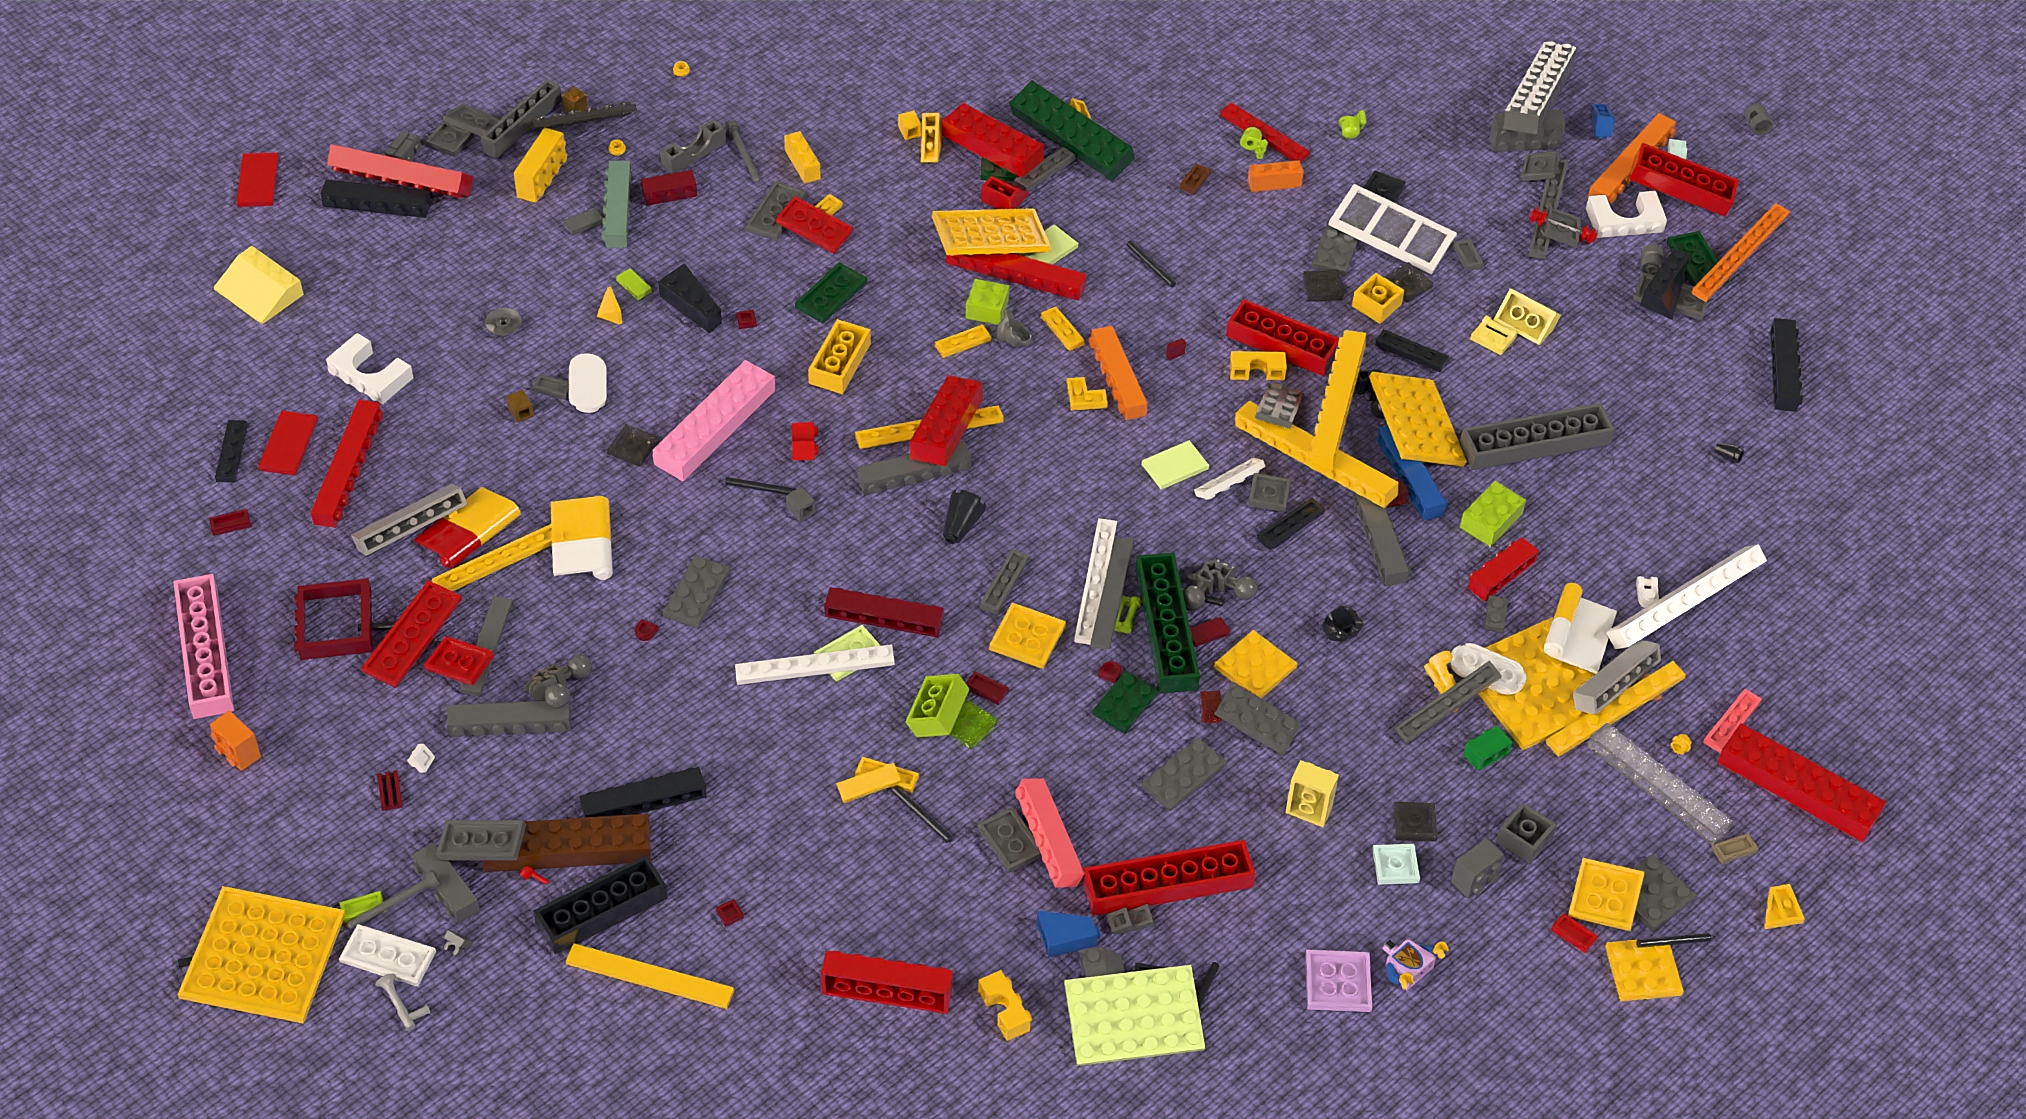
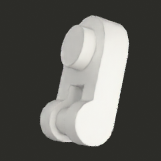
[1636,576,1659,608]

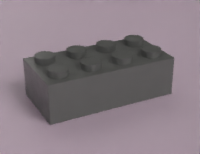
[1489,110,1565,152]

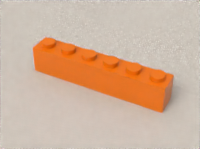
[1089,326,1148,420]

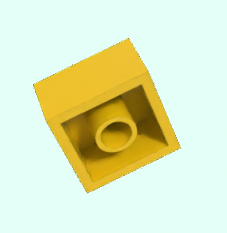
[1352,273,1404,324]

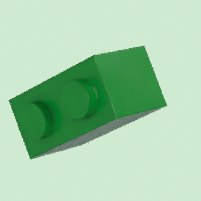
[1463,726,1512,771]

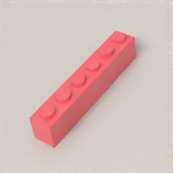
[1015,778,1085,888]

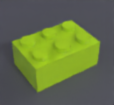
[1460,481,1526,547]
[905,674,969,737]

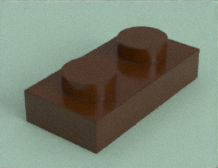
[1180,163,1211,195]

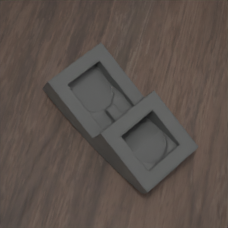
[1107,904,1155,934]

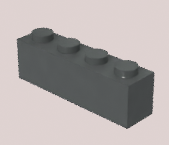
[412,842,480,923]

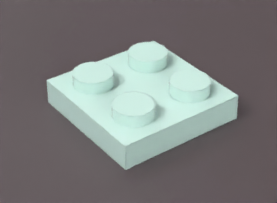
[1372,844,1420,885]

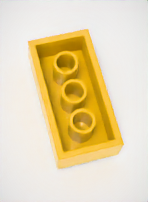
[514,127,567,203]
[808,319,871,394]

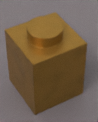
[562,86,588,118]
[506,390,534,423]

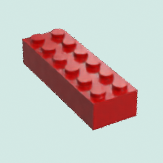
[942,103,1044,178]
[1629,143,1739,216]
[1226,299,1340,377]
[909,375,983,466]
[821,951,953,1014]

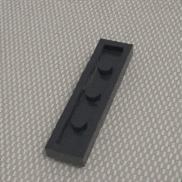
[1375,329,1449,372]
[215,420,248,483]
[1257,498,1325,550]

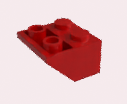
[981,176,1029,209]

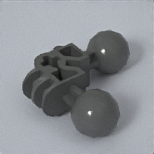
[1183,559,1258,610]
[526,654,592,708]

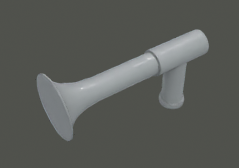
[375,973,430,1031]

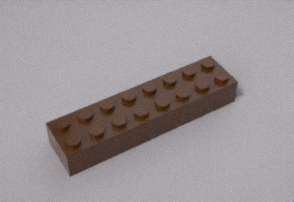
[481,814,651,873]

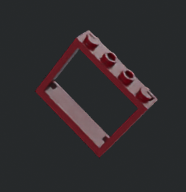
[294,578,373,660]

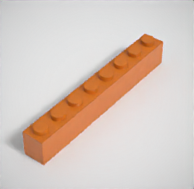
[1587,113,1676,204]

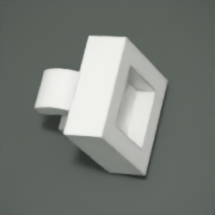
[407,744,435,773]

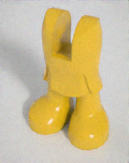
[1424,651,1459,712]

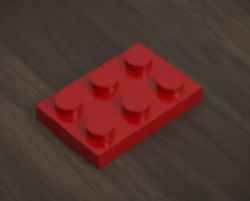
[424,636,495,686]

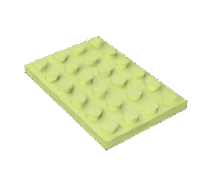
[1064,965,1205,1066]

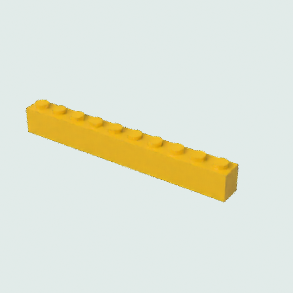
[1307,330,1366,472]
[1235,401,1398,508]

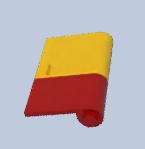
[414,487,521,569]

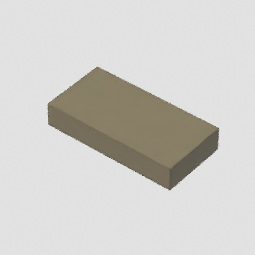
[1712,833,1759,864]

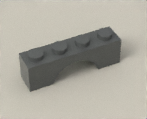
[660,119,726,174]

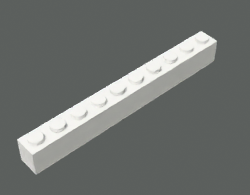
[1606,544,1767,649]

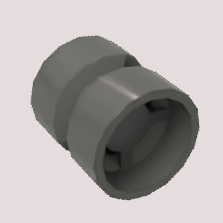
[1744,103,1774,135]
[1641,244,1664,275]

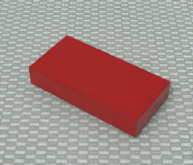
[1551,913,1598,954]

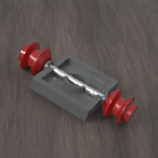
[1529,206,1597,247]

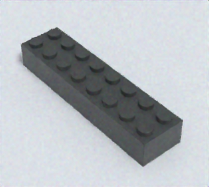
[1460,403,1615,470]

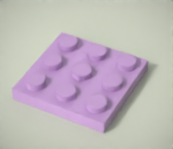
[1305,950,1372,1012]

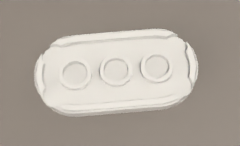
[569,354,606,413]
[1450,643,1526,695]

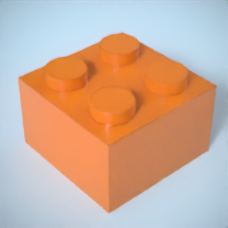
[209,710,261,771]

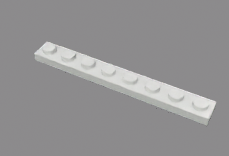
[1074,518,1117,645]
[735,644,895,685]

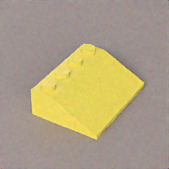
[214,246,304,325]

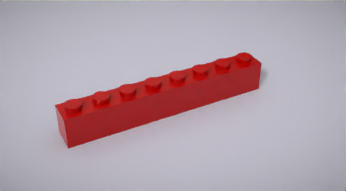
[946,253,1087,301]
[311,399,384,528]

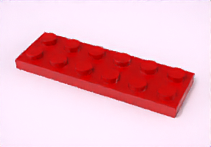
[361,580,462,688]

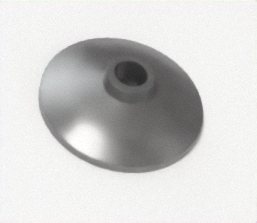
[485,308,522,336]

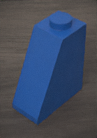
[1036,911,1100,957]

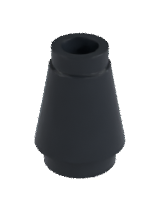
[1714,442,1744,463]

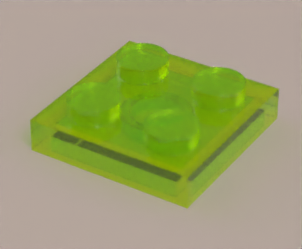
[950,699,997,749]

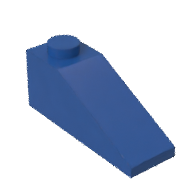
[1591,103,1615,139]

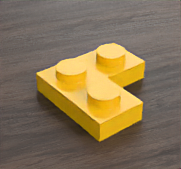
[1066,377,1108,410]

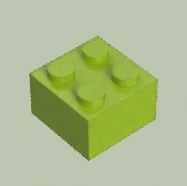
[966,279,1010,325]

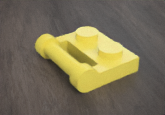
[1470,315,1518,355]

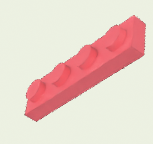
[1703,689,1762,753]

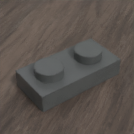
[1484,595,1508,633]

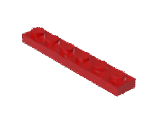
[1220,102,1310,163]

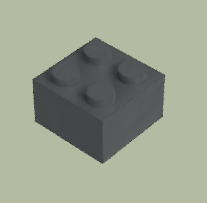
[1496,802,1557,864]
[1451,838,1504,898]

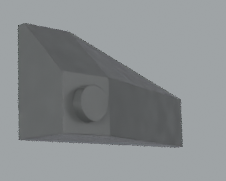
[1079,947,1125,978]

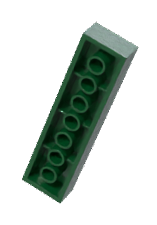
[1009,80,1135,182]
[1135,552,1200,694]

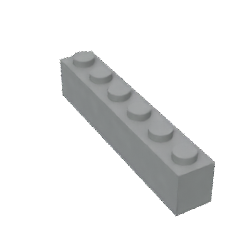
[351,484,467,556]
[1573,640,1661,715]

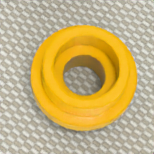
[673,61,690,77]
[608,140,626,155]

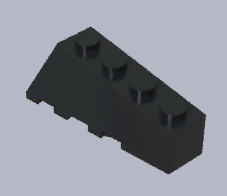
[1640,248,1690,320]

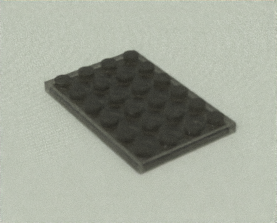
[529,101,637,132]

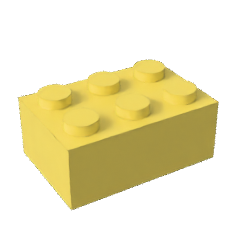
[1286,760,1339,827]

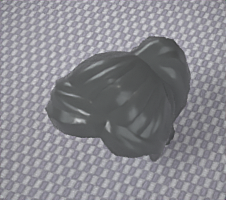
[997,310,1032,347]

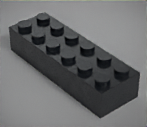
[533,855,668,955]

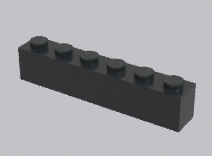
[320,179,431,218]
[1770,318,1803,412]
[579,766,707,818]

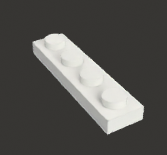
[1194,458,1265,500]

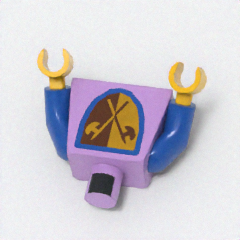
[1383,940,1449,992]

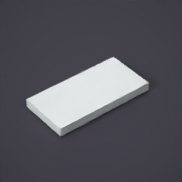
[339,924,436,987]

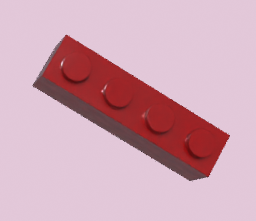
[1468,537,1539,601]

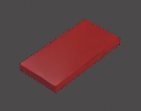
[237,152,279,207]
[775,196,854,254]
[258,410,318,476]

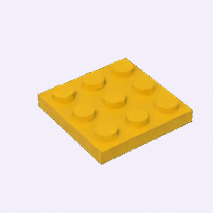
[989,603,1066,669]
[1214,630,1298,699]
[1568,858,1645,931]
[1605,940,1684,1001]

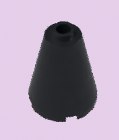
[943,490,987,544]

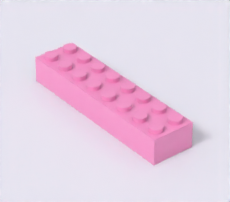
[653,360,775,481]
[173,574,234,719]

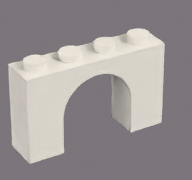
[1586,191,1667,238]
[326,333,413,404]

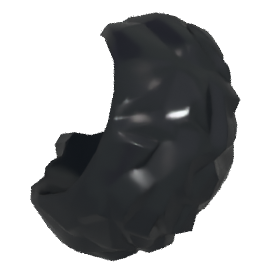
[1322,606,1363,642]

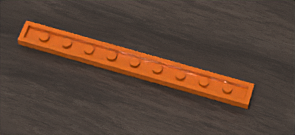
[1691,203,1790,302]

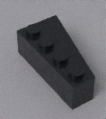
[658,263,722,333]

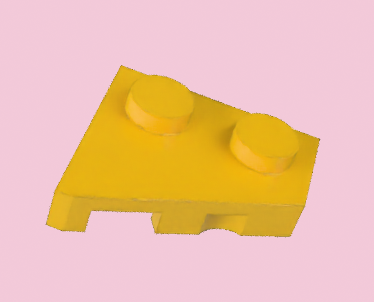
[1764,884,1805,929]

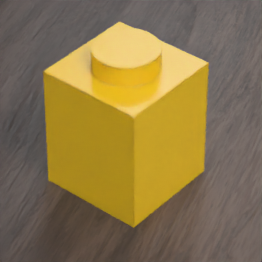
[898,111,921,140]

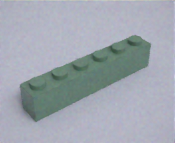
[602,161,631,248]

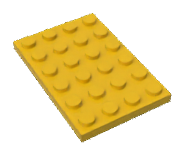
[932,208,1051,256]
[1369,372,1467,466]

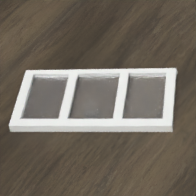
[1328,184,1457,274]

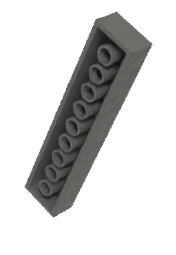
[1503,41,1577,135]

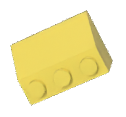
[1493,288,1561,345]

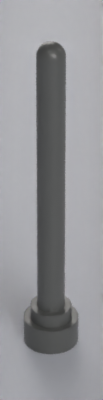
[724,120,760,183]
[347,870,441,929]

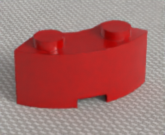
[792,422,819,460]

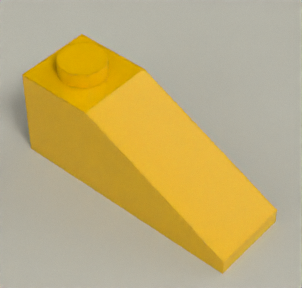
[921,113,943,163]

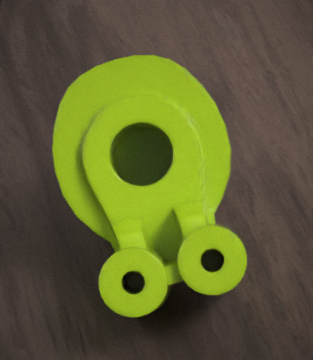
[1339,110,1367,139]
[1240,127,1268,159]

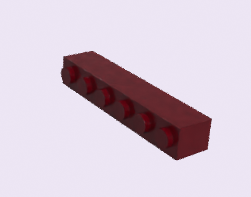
[824,587,944,638]

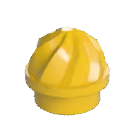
[1671,734,1692,755]

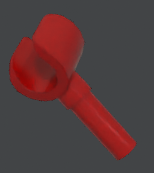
[519,866,549,885]

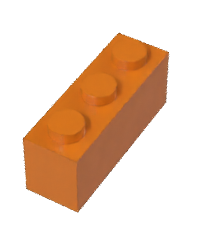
[1248,160,1303,192]

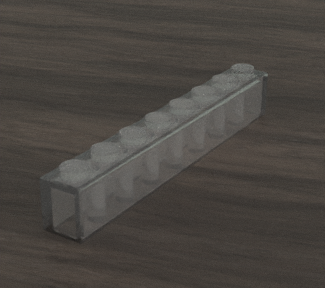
[1588,722,1733,845]

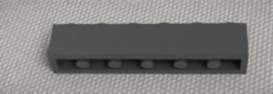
[481,79,562,159]
[857,440,971,496]
[1352,492,1410,586]
[447,701,571,737]

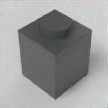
[786,487,815,521]

